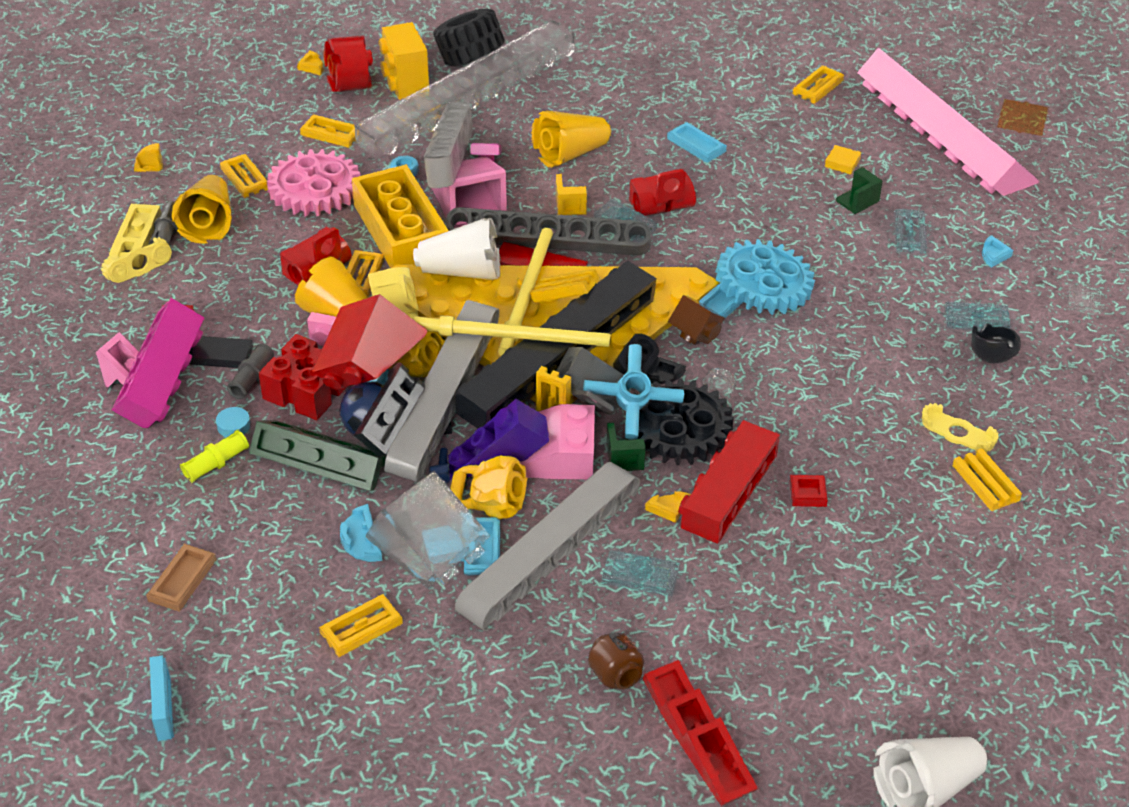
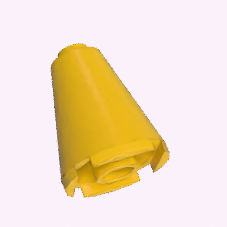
[531,111,611,167]
[171,175,232,243]
[295,257,368,317]

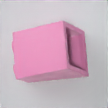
[432,156,507,228]

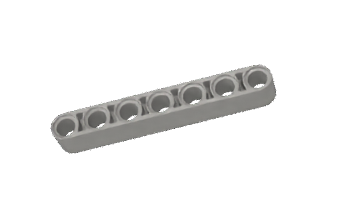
[424,102,473,188]
[385,300,500,482]
[455,462,640,631]

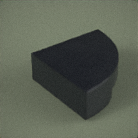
[646,357,686,384]

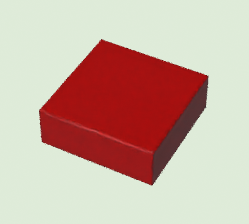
[789,475,828,507]

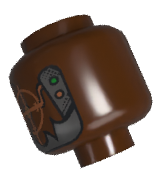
[588,633,645,689]

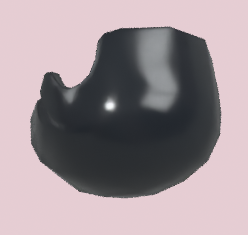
[971,323,1021,364]

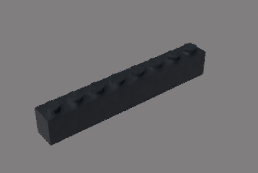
[456,260,657,429]

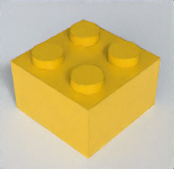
[379,22,430,99]

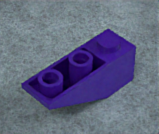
[448,399,549,480]

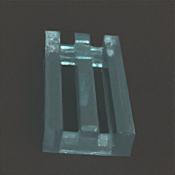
[894,209,927,254]
[944,302,1010,331]

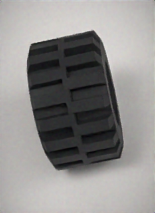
[433,9,505,66]

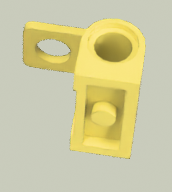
[368,267,419,320]

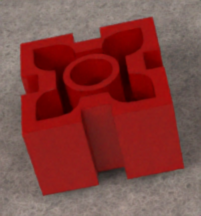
[259,334,347,421]

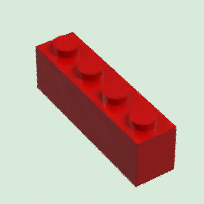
[678,420,780,544]

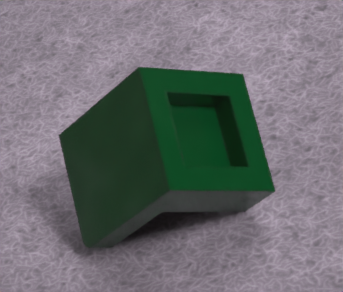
[836,167,883,214]
[606,423,646,471]

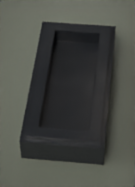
[189,336,253,368]

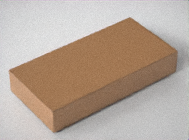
[146,544,217,612]

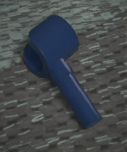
[429,447,450,486]

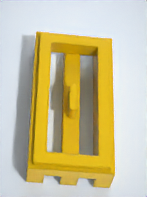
[793,65,844,104]
[300,114,362,148]
[220,154,268,198]
[347,250,384,297]
[530,268,599,303]
[536,366,571,412]
[952,449,1022,511]
[319,594,403,657]

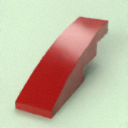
[642,660,758,806]

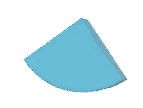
[982,235,1013,268]

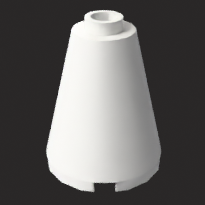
[413,218,500,280]
[874,737,987,807]

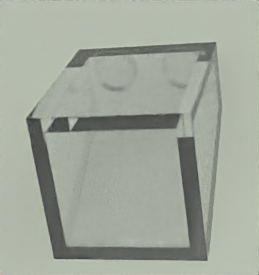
[365,471,490,589]

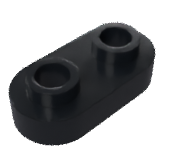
[613,333,659,375]

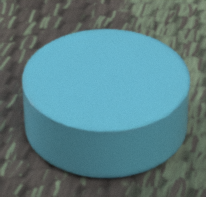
[390,156,419,176]
[216,407,250,437]

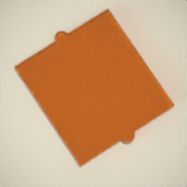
[997,99,1049,136]

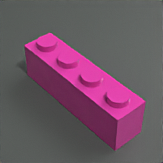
[112,298,205,429]

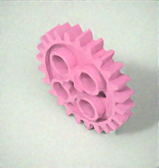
[267,149,360,217]

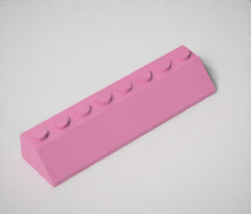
[857,48,1040,196]

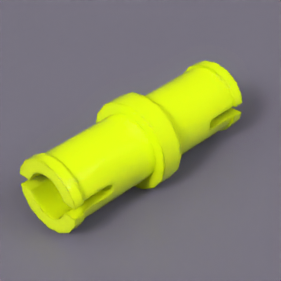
[180,430,249,483]

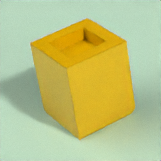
[555,174,587,215]

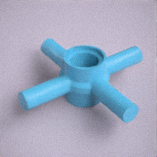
[583,344,684,440]

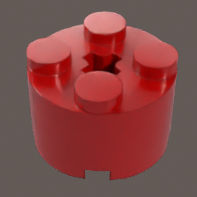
[324,36,373,92]

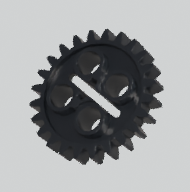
[634,378,734,465]

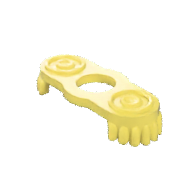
[101,237,172,283]
[922,403,999,452]

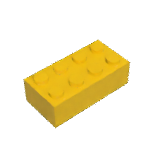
[352,164,449,268]

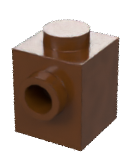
[668,295,725,345]

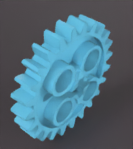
[715,239,815,315]

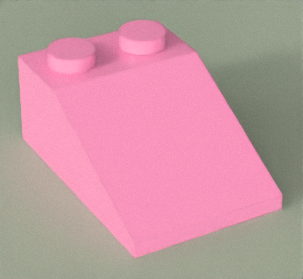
[520,404,595,480]

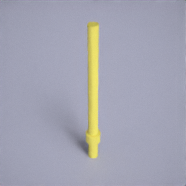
[498,228,553,356]
[414,315,610,347]

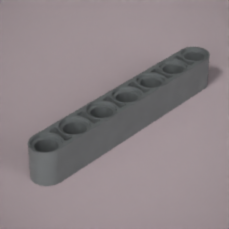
[446,207,651,256]

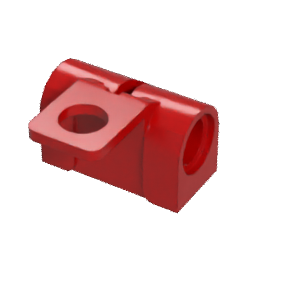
[629,169,696,217]
[280,227,352,286]

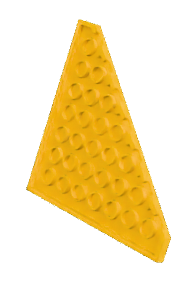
[390,264,720,409]

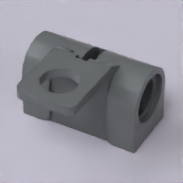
[556,347,630,415]

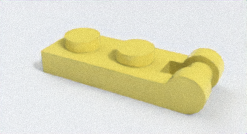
[109,204,161,268]

